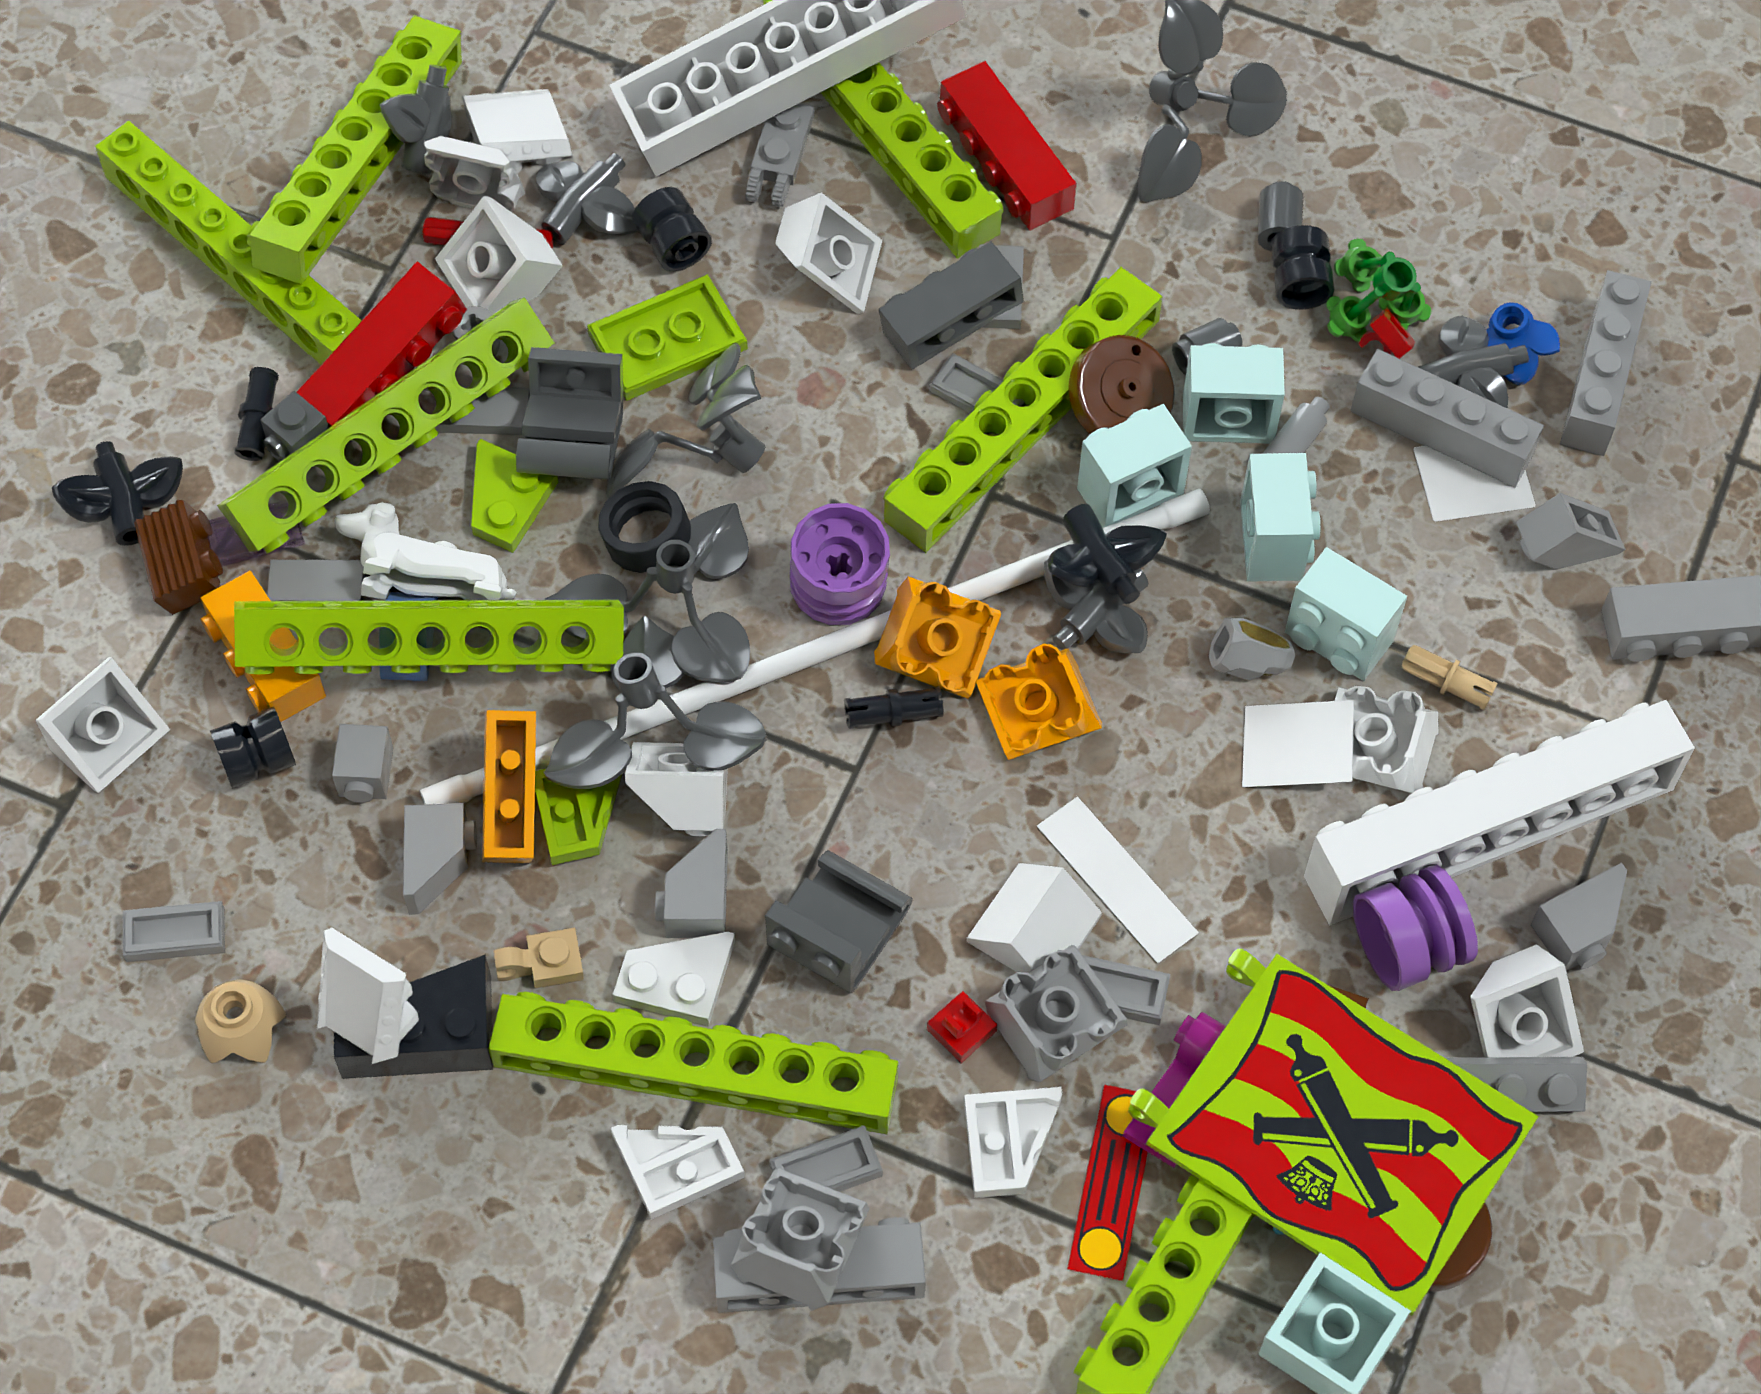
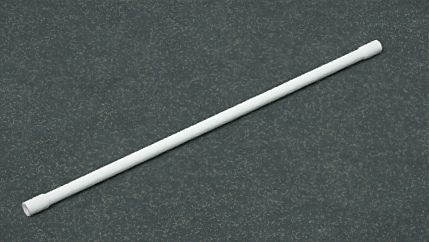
[419,489,1210,805]

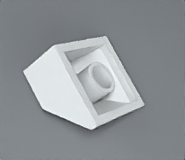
[775,193,883,314]
[435,196,563,314]
[625,742,728,836]
[1470,945,1584,1057]

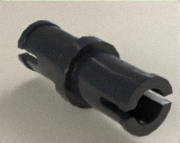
[234,367,279,461]
[844,686,944,729]

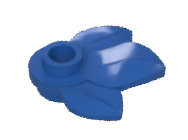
[1486,302,1560,385]

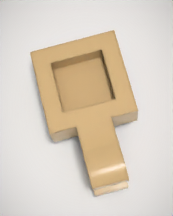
[494,928,584,988]

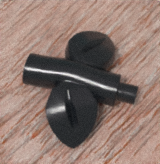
[51,441,183,546]
[1047,504,1167,604]

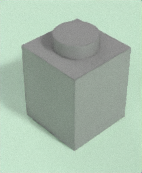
[332,724,394,803]

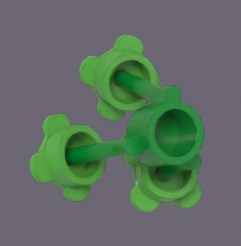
[1326,238,1431,342]

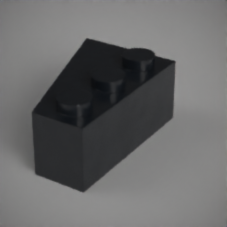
[334,955,493,1079]

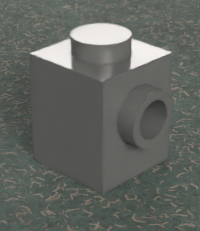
[260,391,329,461]

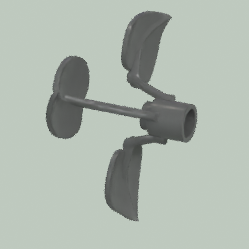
[1138,0,1287,202]
[606,342,765,500]
[545,503,750,682]
[544,616,767,789]

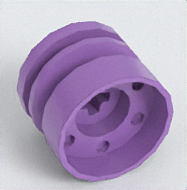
[790,503,890,625]
[1353,865,1478,991]

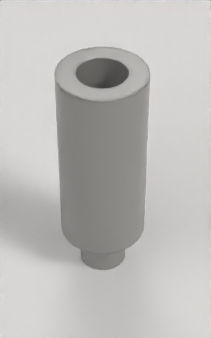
[1262,397,1330,454]

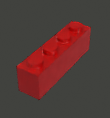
[937,61,1077,231]
[296,261,467,427]

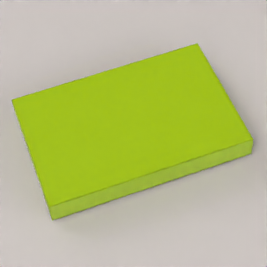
[587,274,748,401]

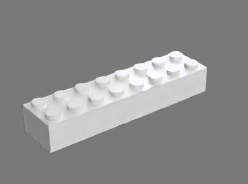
[609,0,967,177]
[1304,700,1695,926]

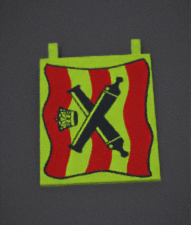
[1129,949,1539,1316]

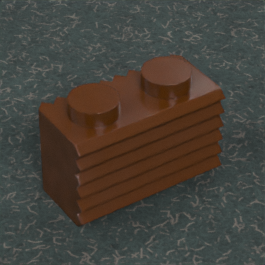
[134,500,223,615]

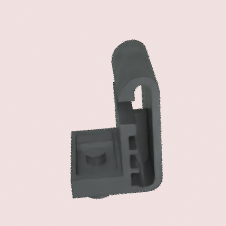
[516,347,623,480]
[765,850,913,994]

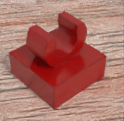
[1358,308,1416,359]
[927,991,998,1063]

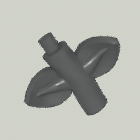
[380,64,452,174]
[536,153,638,245]
[1417,316,1529,408]
[1044,560,1149,654]

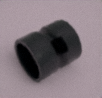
[632,186,712,272]
[1271,225,1335,310]
[210,707,296,789]

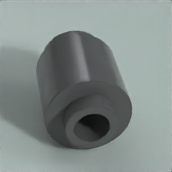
[1172,317,1243,375]

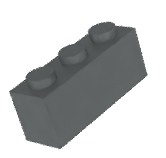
[878,241,1024,370]

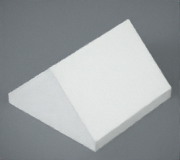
[36,657,170,793]
[966,863,1102,973]

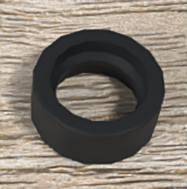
[598,481,691,573]

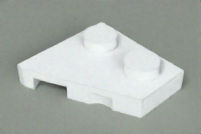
[613,932,735,1026]
[964,1087,1062,1198]
[611,1125,745,1220]

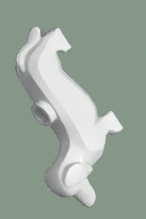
[335,502,517,600]

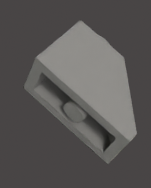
[1516,493,1626,569]
[403,803,477,915]
[655,829,728,938]
[1531,863,1627,971]

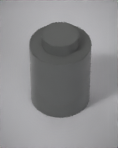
[1258,181,1304,251]

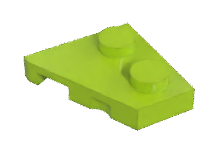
[471,439,558,553]
[535,769,623,865]

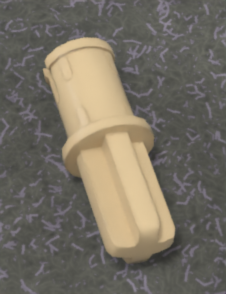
[1402,645,1498,710]

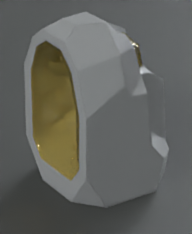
[1209,618,1295,680]

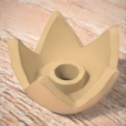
[195,979,286,1063]

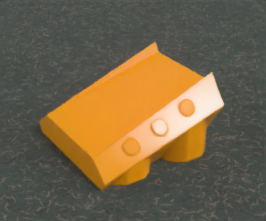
[874,576,1001,699]
[976,644,1102,760]

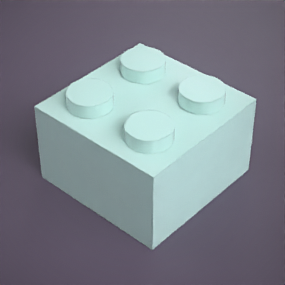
[1183,343,1285,444]
[1077,404,1192,528]
[1240,453,1320,582]
[1284,547,1407,681]
[1258,1253,1410,1394]

